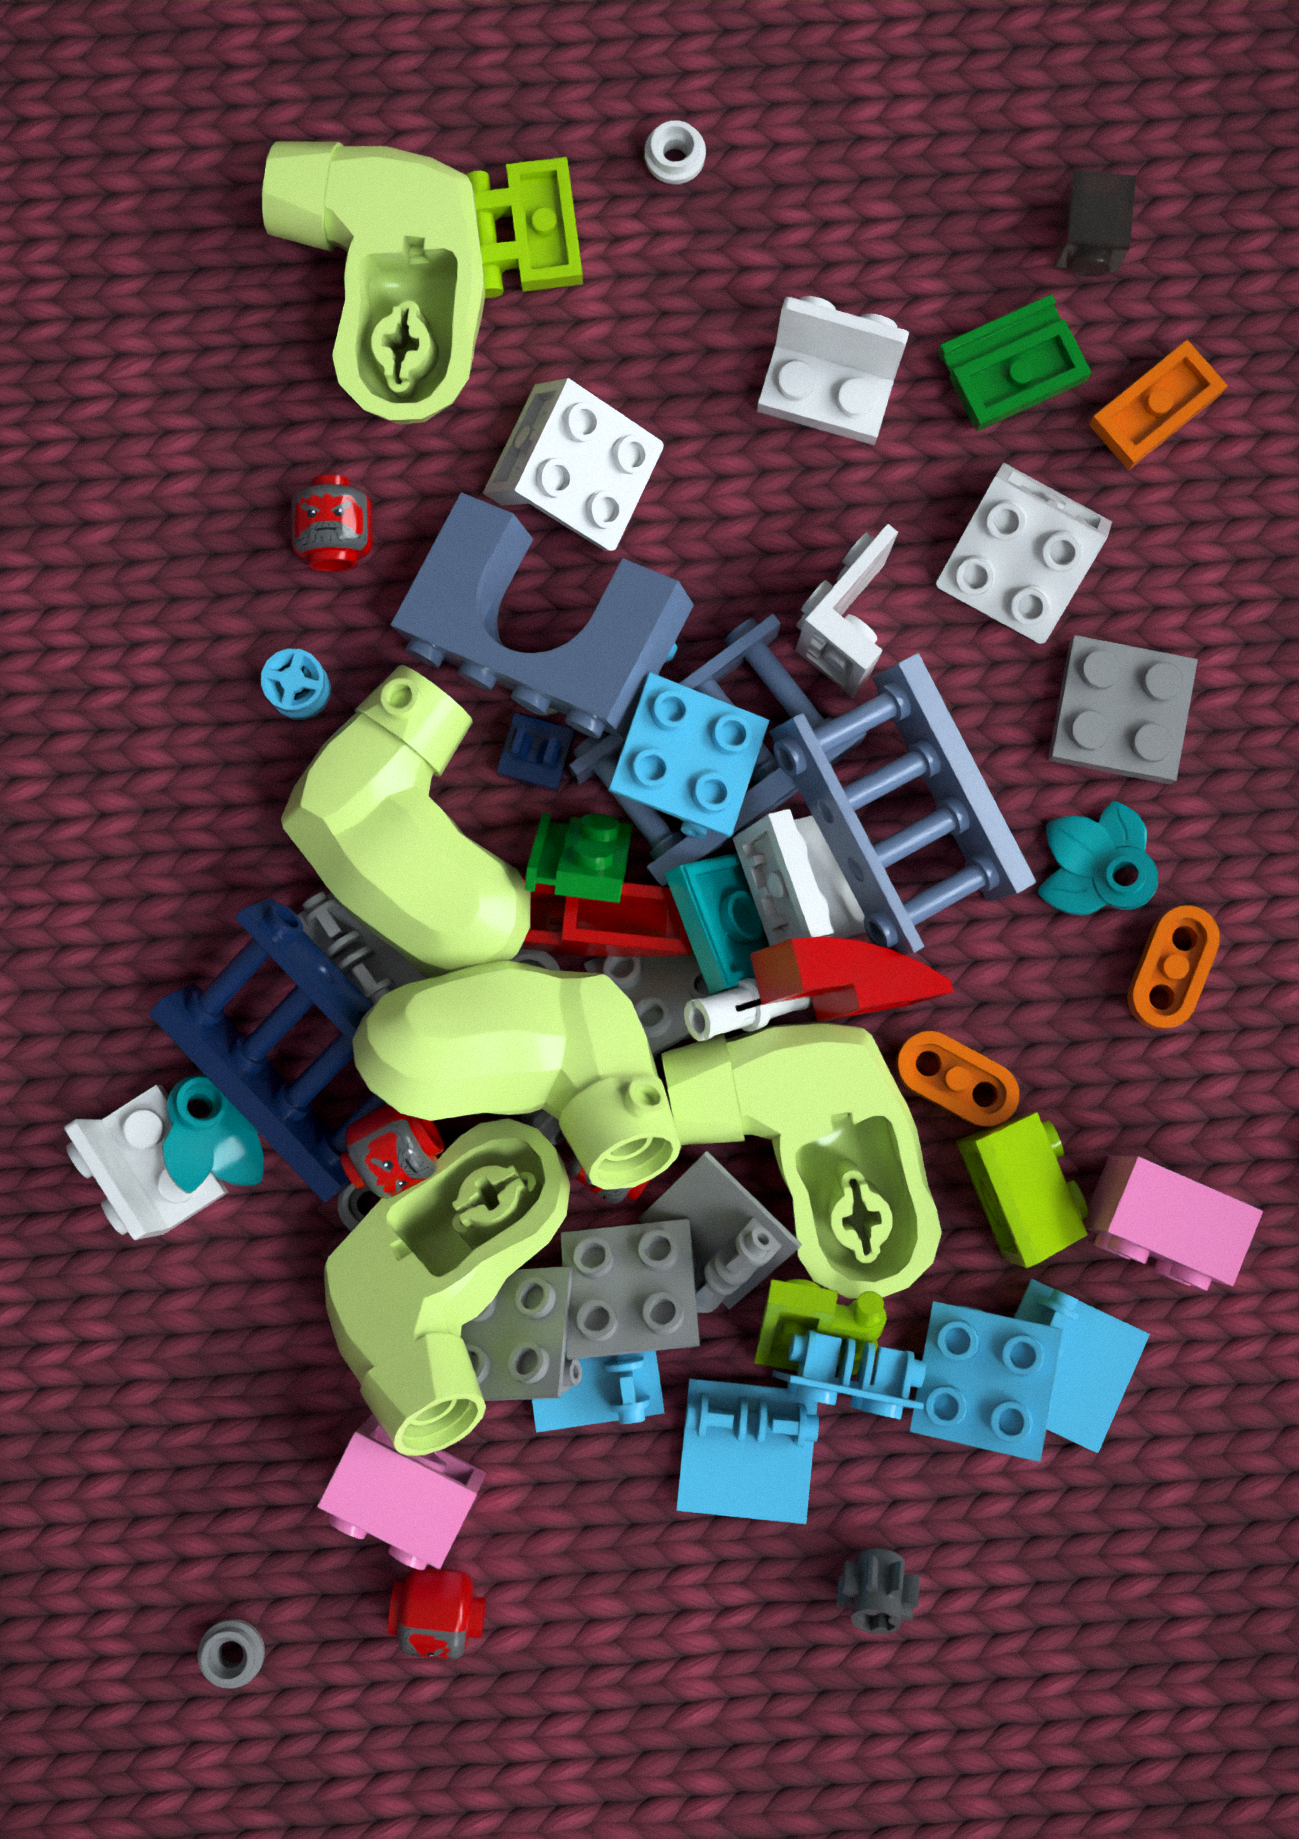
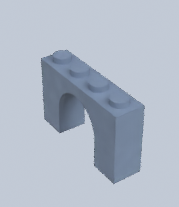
[391,492,694,740]

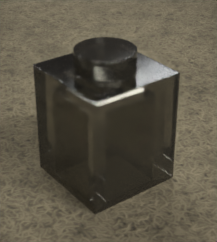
[1056,170,1136,277]

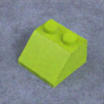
[956,1112,1089,1268]

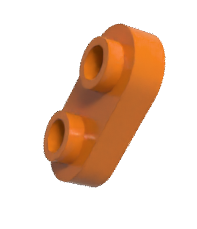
[1127,905,1220,1030]
[895,1031,1019,1127]

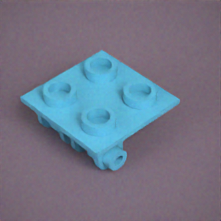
[608,672,769,839]
[1014,1279,1150,1453]
[910,1301,1064,1462]
[772,1330,926,1419]
[532,1350,665,1432]
[676,1378,819,1524]

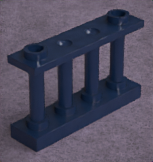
[148,898,388,1203]

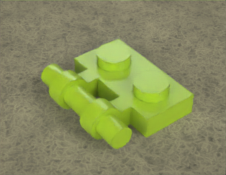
[466,157,583,298]
[754,1279,887,1374]

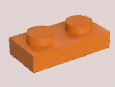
[1088,340,1228,471]

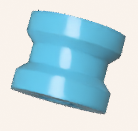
[261,648,331,720]

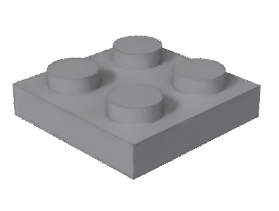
[1048,635,1198,785]

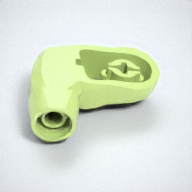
[262,141,485,425]
[281,665,531,979]
[352,960,681,1190]
[661,1021,942,1299]
[324,1118,570,1456]

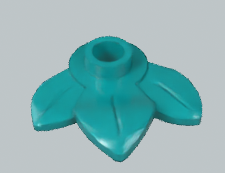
[1038,801,1158,916]
[162,1075,264,1194]

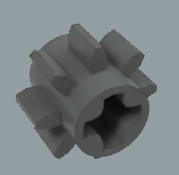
[836,1549,920,1634]

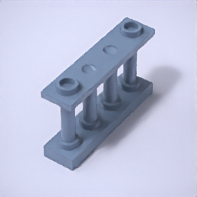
[569,614,867,887]
[769,653,1036,955]

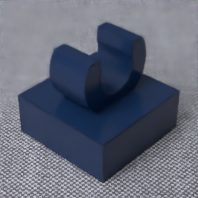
[497,713,576,794]

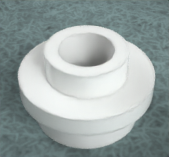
[645,120,706,184]

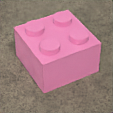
[1082,1156,1263,1291]
[318,1415,487,1570]

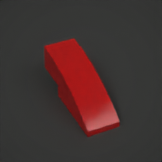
[520,878,692,957]
[750,936,954,1022]

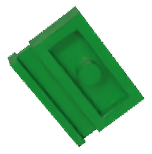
[937,294,1092,432]
[525,813,633,903]

